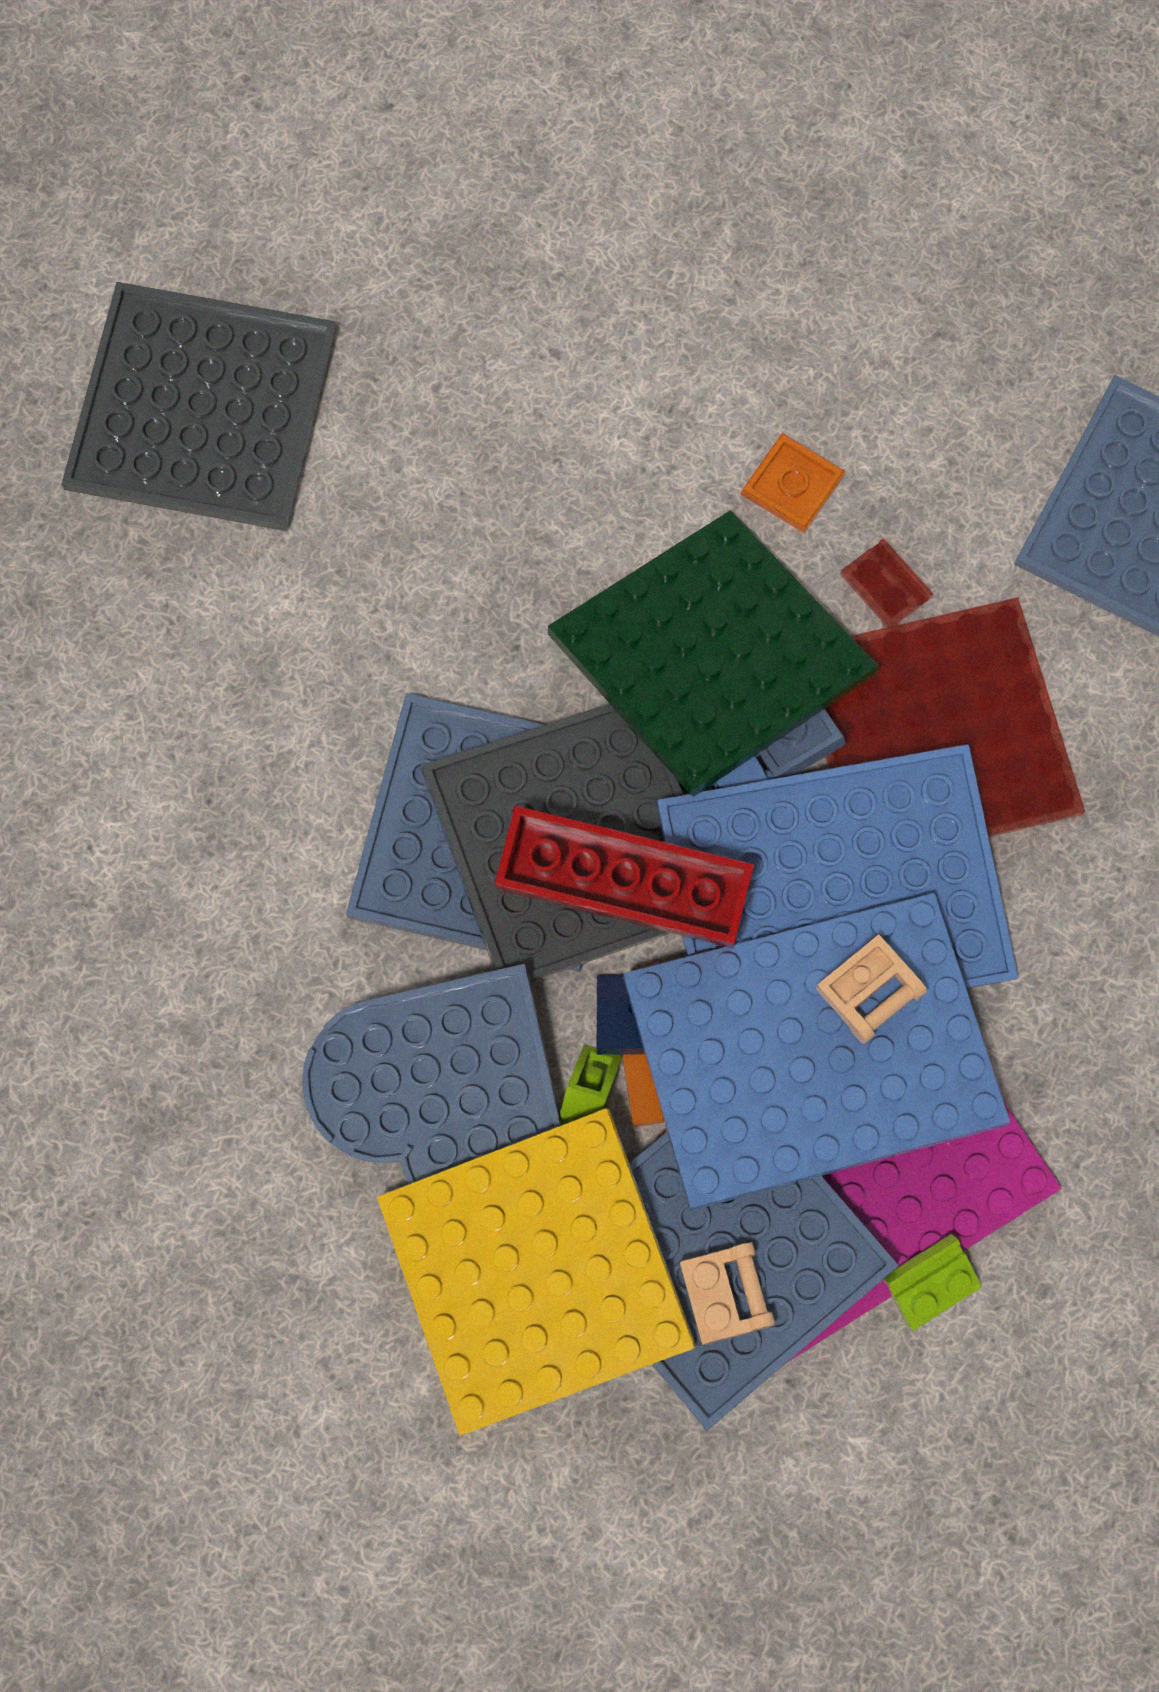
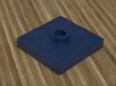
[596,976,645,1055]

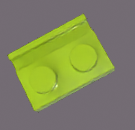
[883,1234,982,1331]

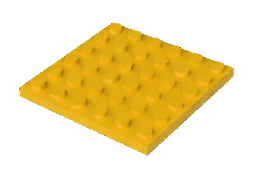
[377,1108,697,1436]

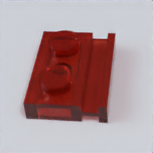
[840,538,933,630]

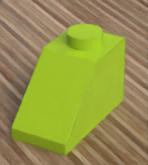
[559,1045,622,1125]

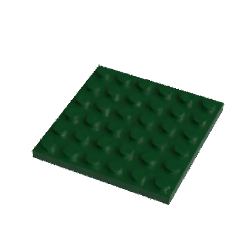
[548,510,878,797]

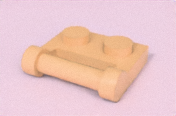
[816,934,927,1044]
[680,1242,776,1346]

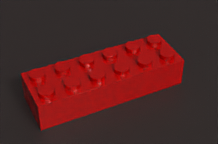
[494,806,754,948]

